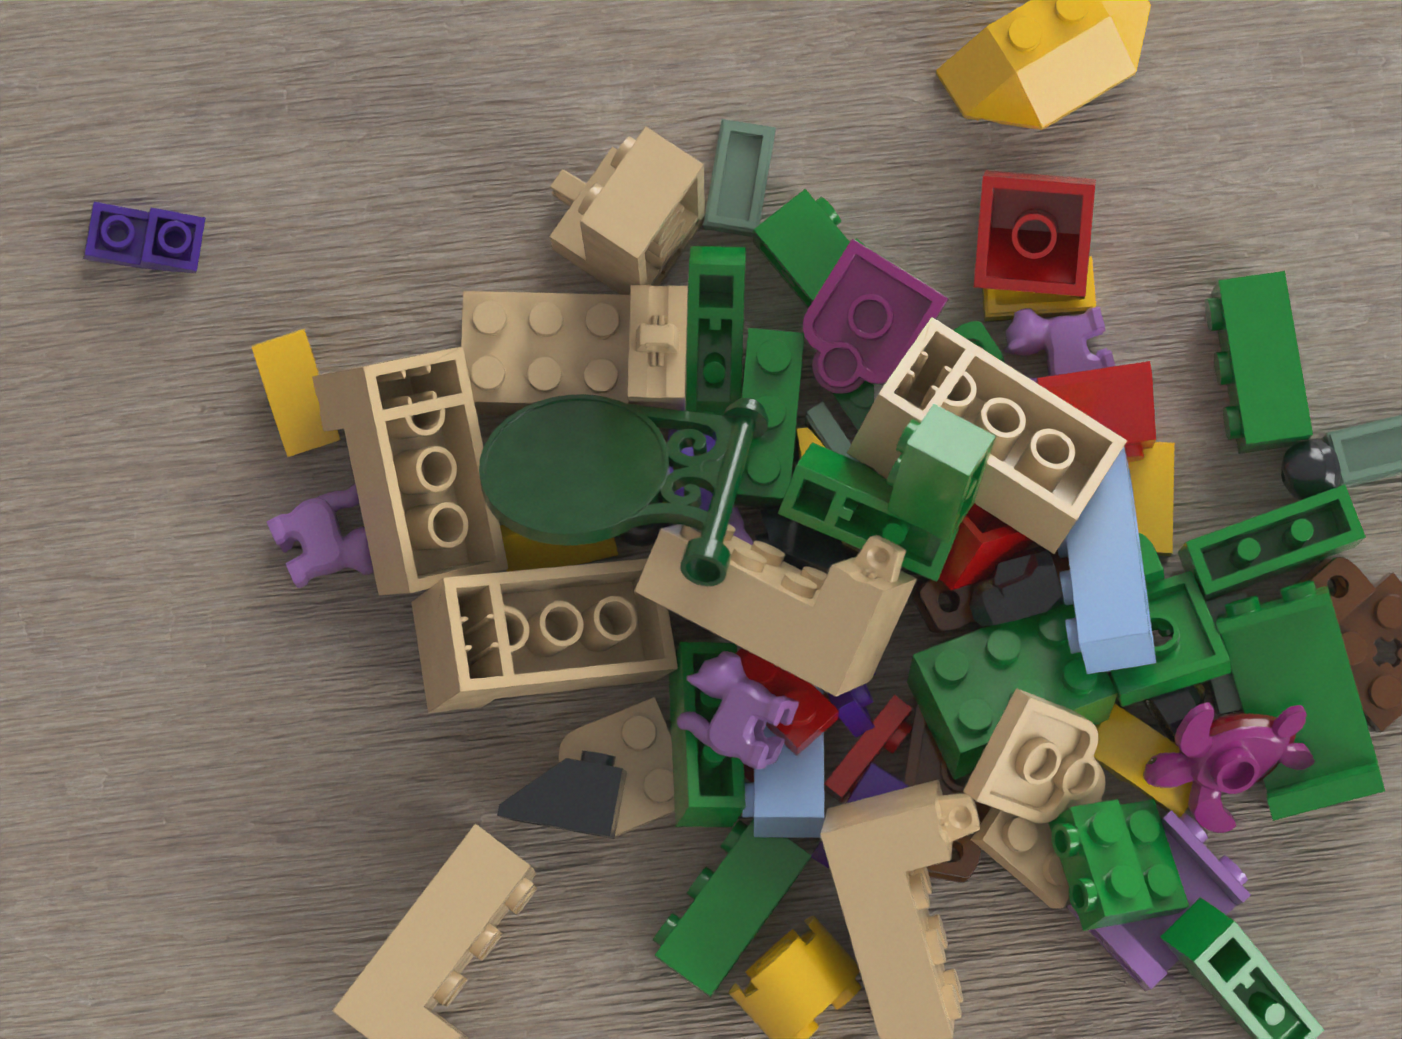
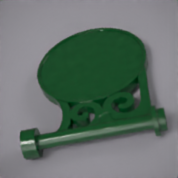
[479,394,769,586]

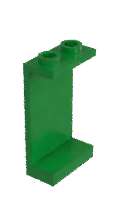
[1216,581,1385,821]

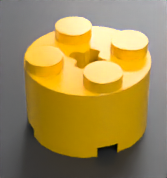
[729,915,862,1039]

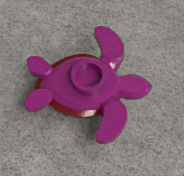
[1143,703,1315,833]

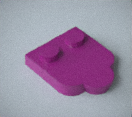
[803,239,949,394]

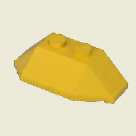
[936,0,1151,130]

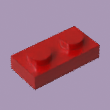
[735,648,839,756]
[824,694,913,803]

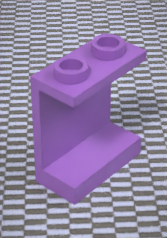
[1067,810,1251,991]

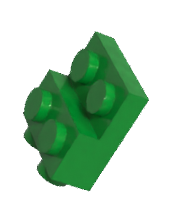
[1048,799,1190,931]

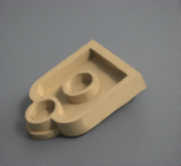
[963,688,1099,824]
[558,697,675,837]
[971,759,1105,908]

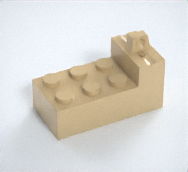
[549,126,705,295]
[461,285,688,415]
[847,317,1127,554]
[312,346,509,595]
[634,524,917,696]
[411,558,678,713]
[820,779,980,1039]
[332,823,537,1039]

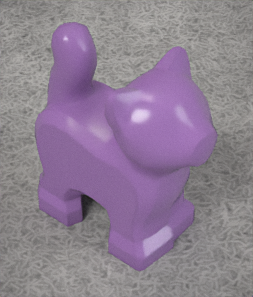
[1004,306,1116,383]
[266,484,374,589]
[677,651,799,769]

